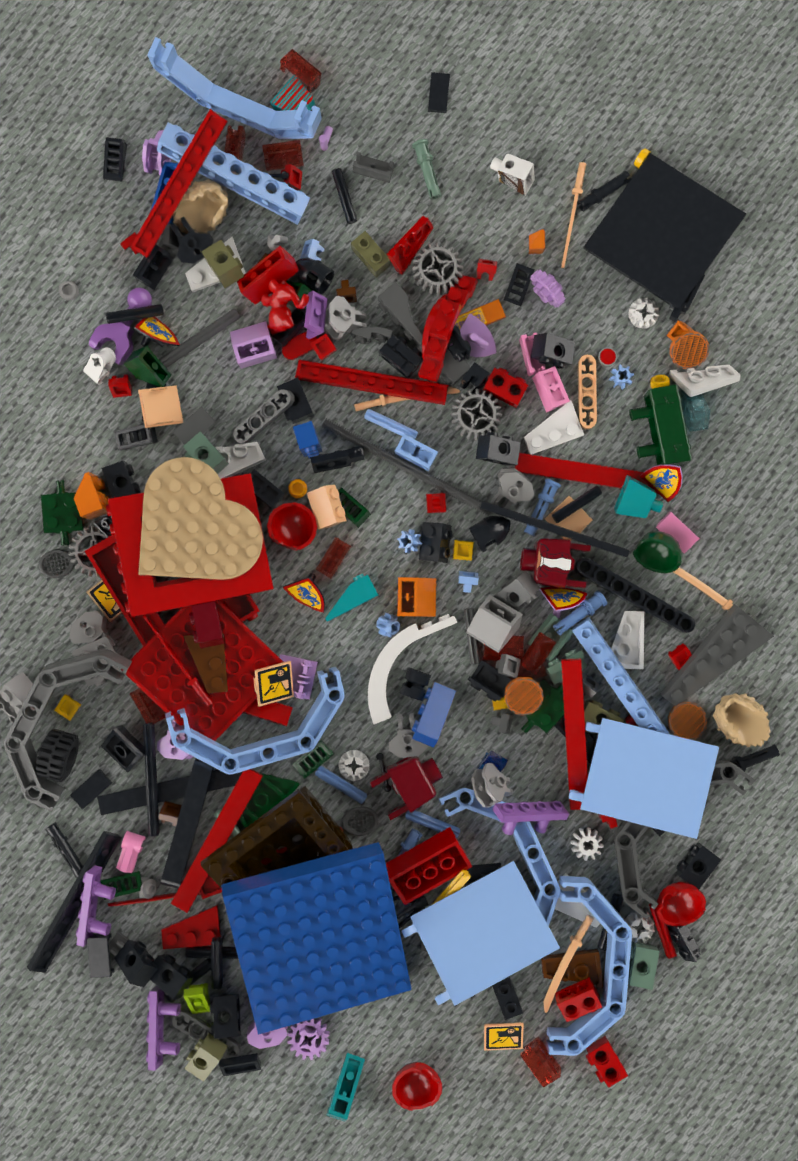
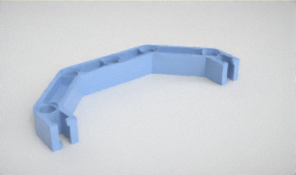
[147,37,322,139]
[165,667,344,774]
[438,787,560,926]
[546,876,632,1056]

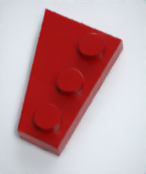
[386,216,433,275]
[161,904,221,949]

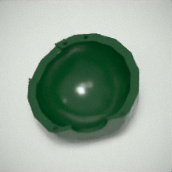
[633,531,682,573]

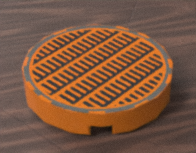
[670,331,709,369]
[504,677,544,716]
[668,702,707,740]

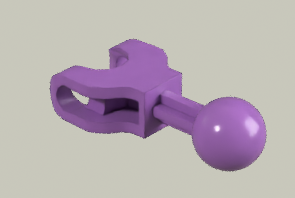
[89,288,152,365]

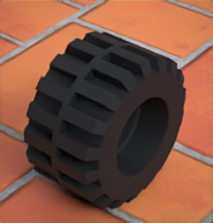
[36,729,79,782]

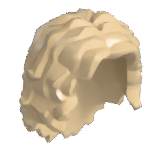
[173,179,228,234]
[713,693,770,747]

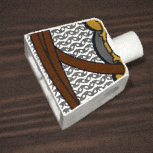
[490,154,535,196]

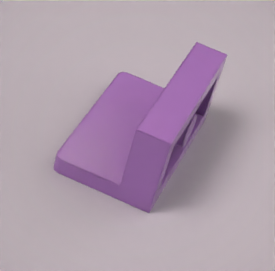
[304,291,327,339]

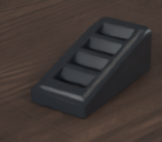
[103,137,127,182]
[504,263,535,306]
[114,424,158,451]

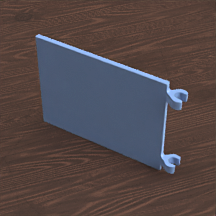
[568,718,719,839]
[402,861,560,1006]

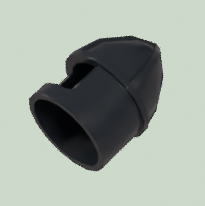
[295,258,335,295]
[469,516,511,553]

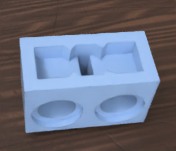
[395,434,438,472]

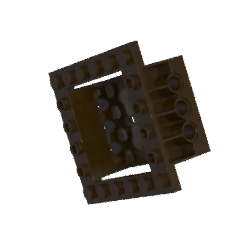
[200,786,353,889]

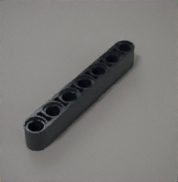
[574,558,695,633]
[160,758,214,889]

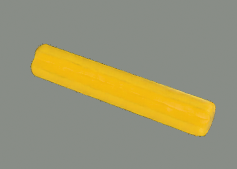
[431,870,471,905]

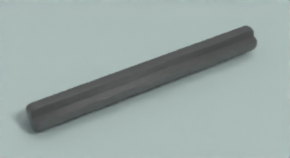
[159,309,240,368]

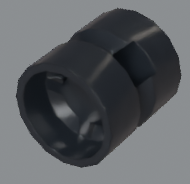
[400,667,431,701]

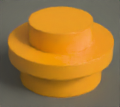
[288,479,307,498]

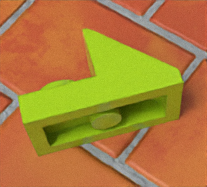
[183,983,210,1014]

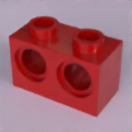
[483,367,528,408]
[555,977,602,1022]
[585,1036,628,1088]

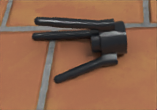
[393,895,429,929]

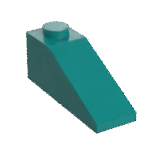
[325,573,379,622]
[326,1053,365,1122]

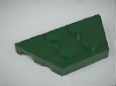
[240,772,301,828]

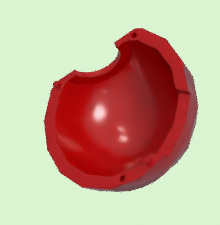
[267,502,317,550]
[656,882,706,926]
[392,1062,442,1111]

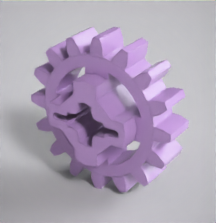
[530,270,566,308]
[287,1018,330,1060]

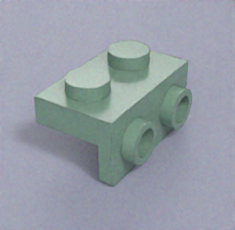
[527,614,573,661]
[545,648,587,684]

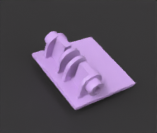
[279,654,318,700]

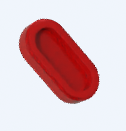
[282,332,317,360]

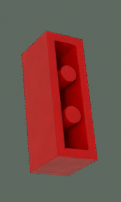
[237,246,299,305]

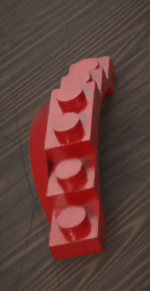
[418,275,478,382]

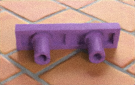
[493,801,569,835]
[76,865,116,947]
[146,986,181,1071]

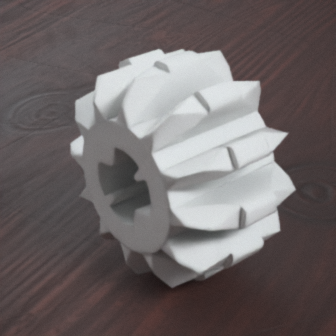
[570,827,604,861]

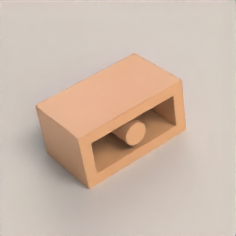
[307,485,347,530]

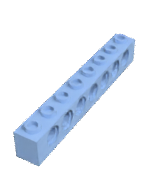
[157,122,310,225]
[572,616,670,734]

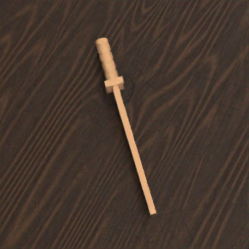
[561,162,587,268]
[354,387,460,412]
[673,567,733,611]
[543,914,594,1013]

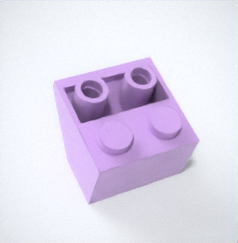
[230,321,277,369]

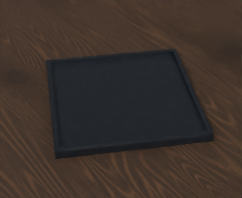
[583,153,746,310]

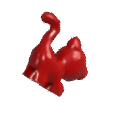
[261,279,309,335]

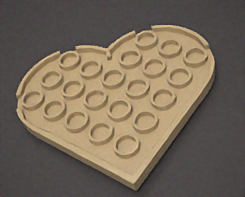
[139,457,263,580]

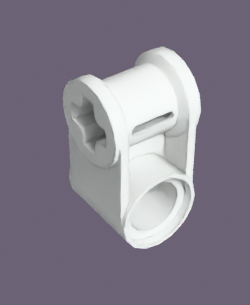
[83,347,116,385]

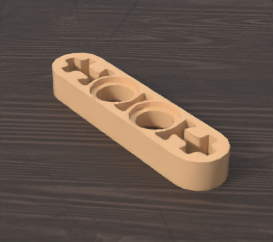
[578,354,597,429]

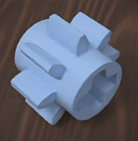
[609,364,634,389]
[397,529,422,553]
[376,613,400,638]

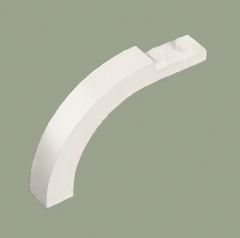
[368,614,457,724]

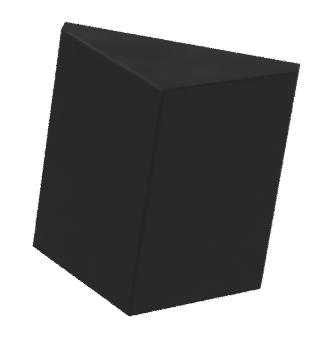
[101,725,144,773]

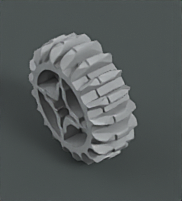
[412,242,464,295]
[450,389,502,441]
[69,526,109,577]

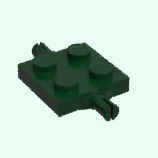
[41,480,84,546]
[521,679,564,734]

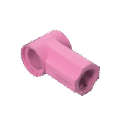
[116,831,146,873]

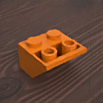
[74,472,110,520]
[397,577,436,617]

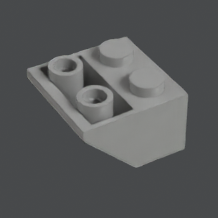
[466,595,523,653]
[0,672,36,723]

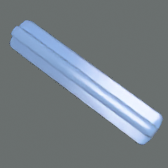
[364,409,418,439]

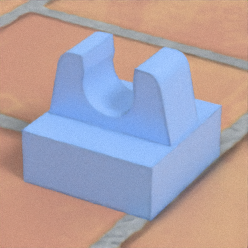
[300,239,324,261]
[458,571,479,593]

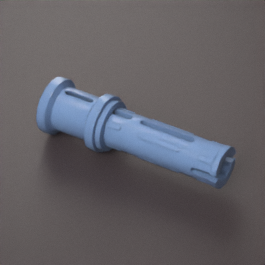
[524,478,561,536]
[553,591,607,636]

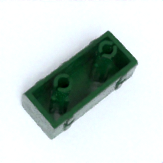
[629,384,692,466]

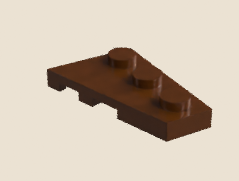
[184,633,228,693]
[541,948,603,988]

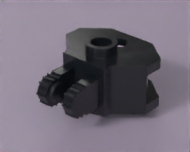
[170,216,214,264]

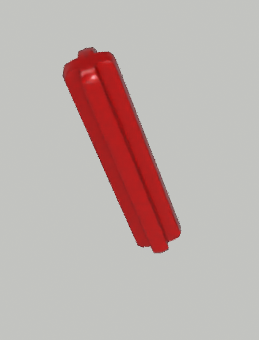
[649,903,677,959]

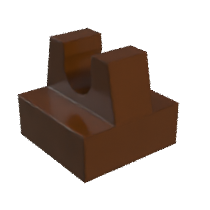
[336,280,357,303]
[159,801,182,827]

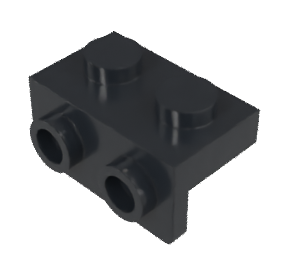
[419,522,452,563]
[467,660,513,702]

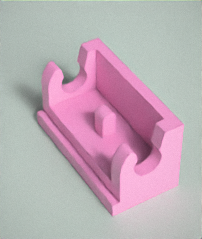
[519,333,546,377]
[532,366,570,413]
[656,511,700,554]

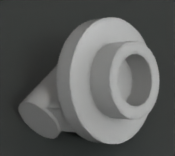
[267,234,288,251]
[139,877,157,899]

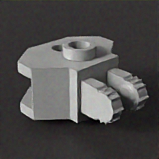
[324,296,367,340]
[491,467,534,509]
[69,611,116,646]
[389,713,428,758]
[471,763,513,808]

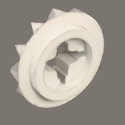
[628,298,659,329]
[339,750,369,781]
[623,912,655,944]

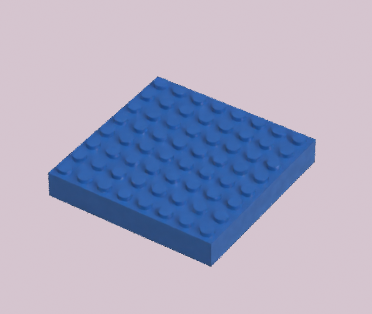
[221,842,412,1035]

